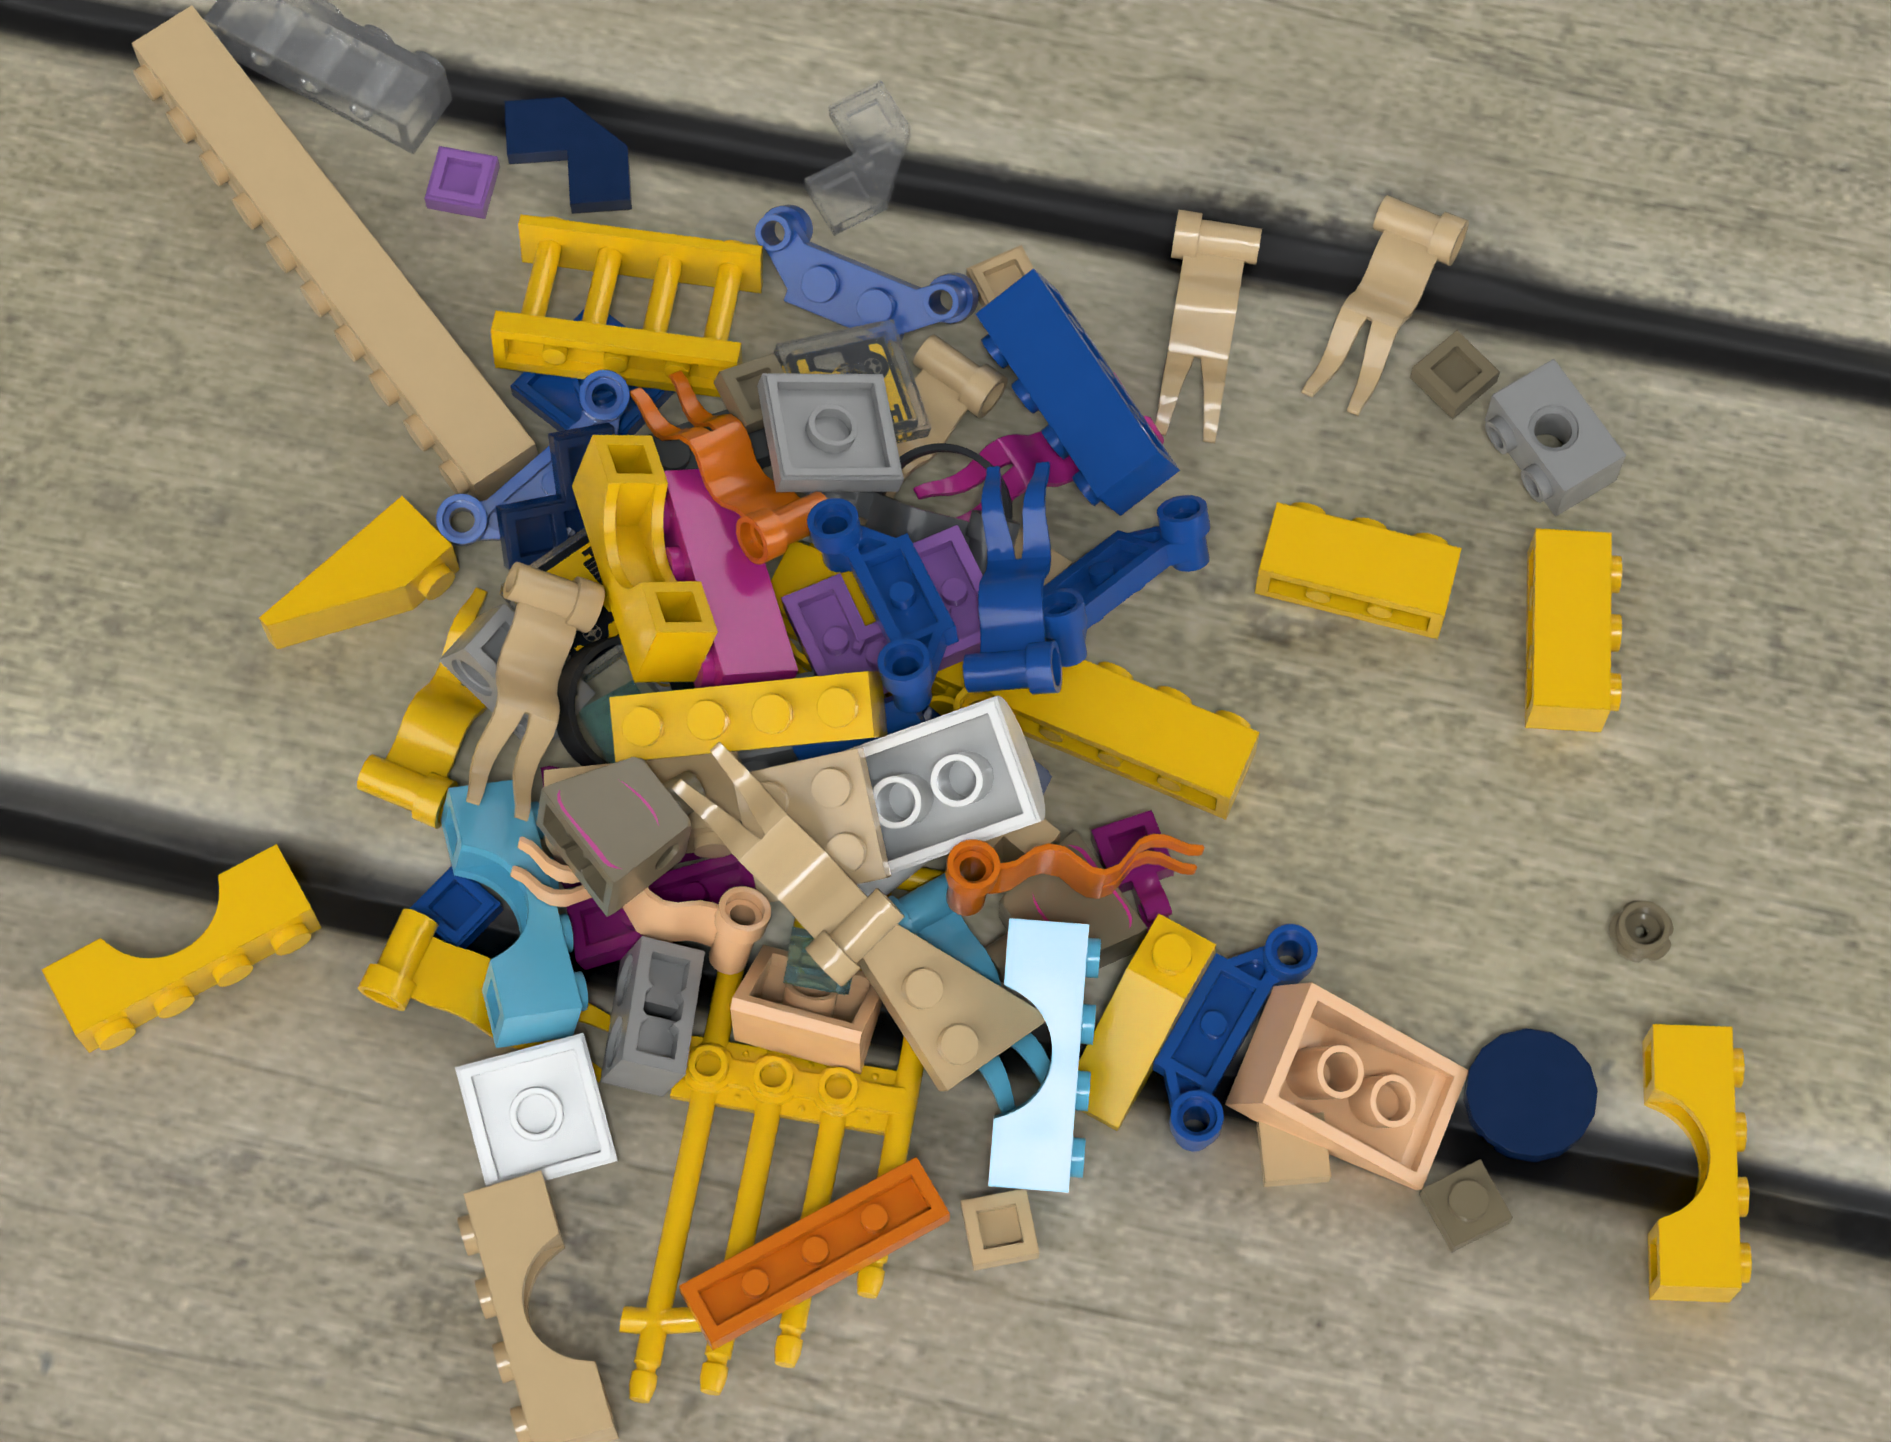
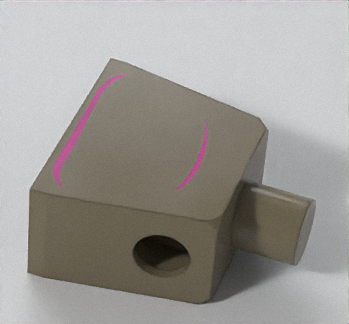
[536,757,706,917]
[985,830,1147,983]

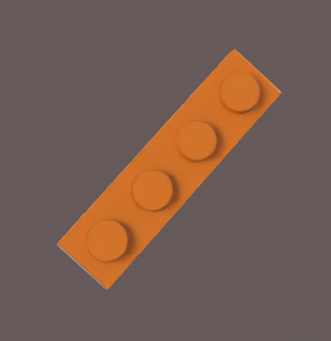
[679,1157,950,1351]

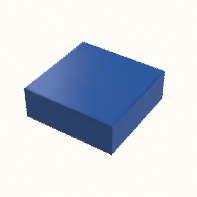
[409,866,503,949]

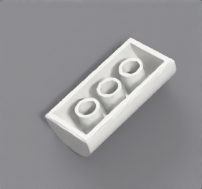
[845,696,1045,886]

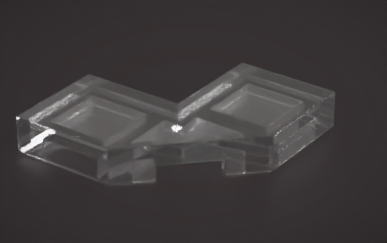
[804,80,910,236]

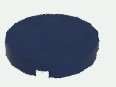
[1463,1028,1598,1162]

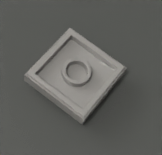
[757,373,904,492]

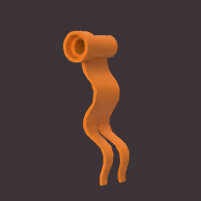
[629,371,827,565]
[945,834,1205,916]

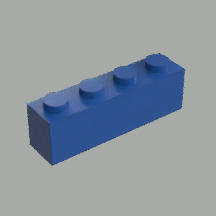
[976,268,1180,516]

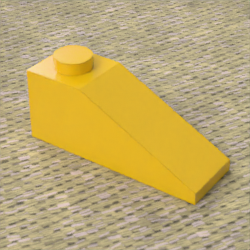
[259,496,460,649]
[1078,914,1217,1131]

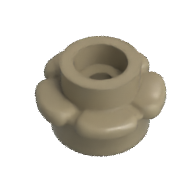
[1609,901,1674,963]

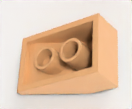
[1225,982,1469,1190]

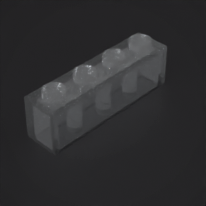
[204,0,452,155]

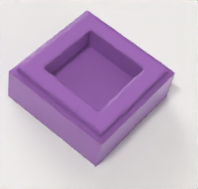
[424,146,500,219]

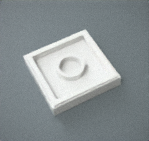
[455,1033,618,1187]

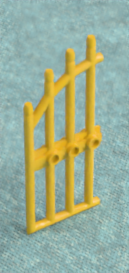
[619,867,945,1403]

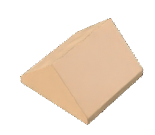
[730,945,883,1074]

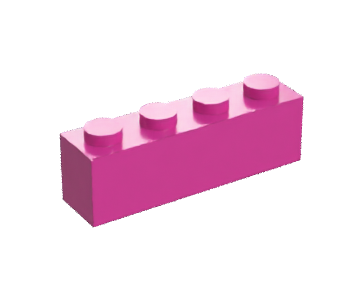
[663,469,798,688]

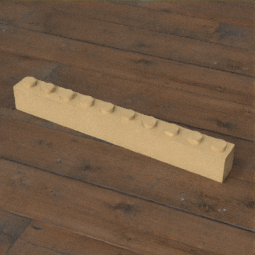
[131,5,538,501]

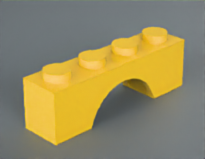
[572,435,718,683]
[609,671,888,763]
[41,844,322,1053]
[1642,1024,1752,1303]

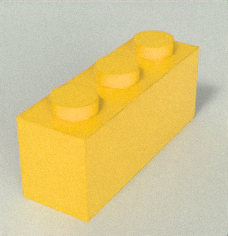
[1255,502,1462,640]
[1525,528,1622,732]

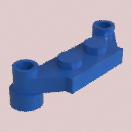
[755,204,979,347]
[436,370,630,546]
[1043,495,1210,667]
[807,498,959,713]
[1152,924,1318,1152]

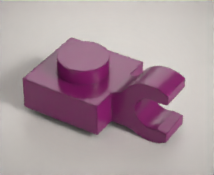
[1091,810,1174,933]

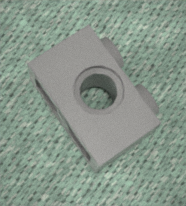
[1485,359,1626,517]

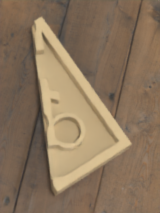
[858,924,1046,1092]

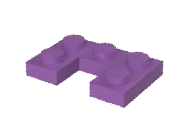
[781,525,983,694]

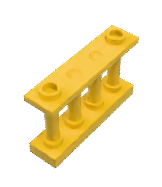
[491,214,763,398]

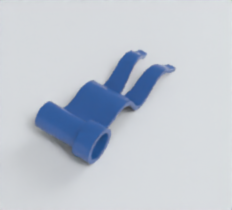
[963,462,1062,695]

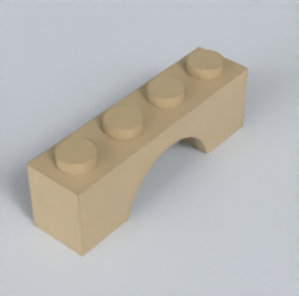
[457,1170,619,1442]

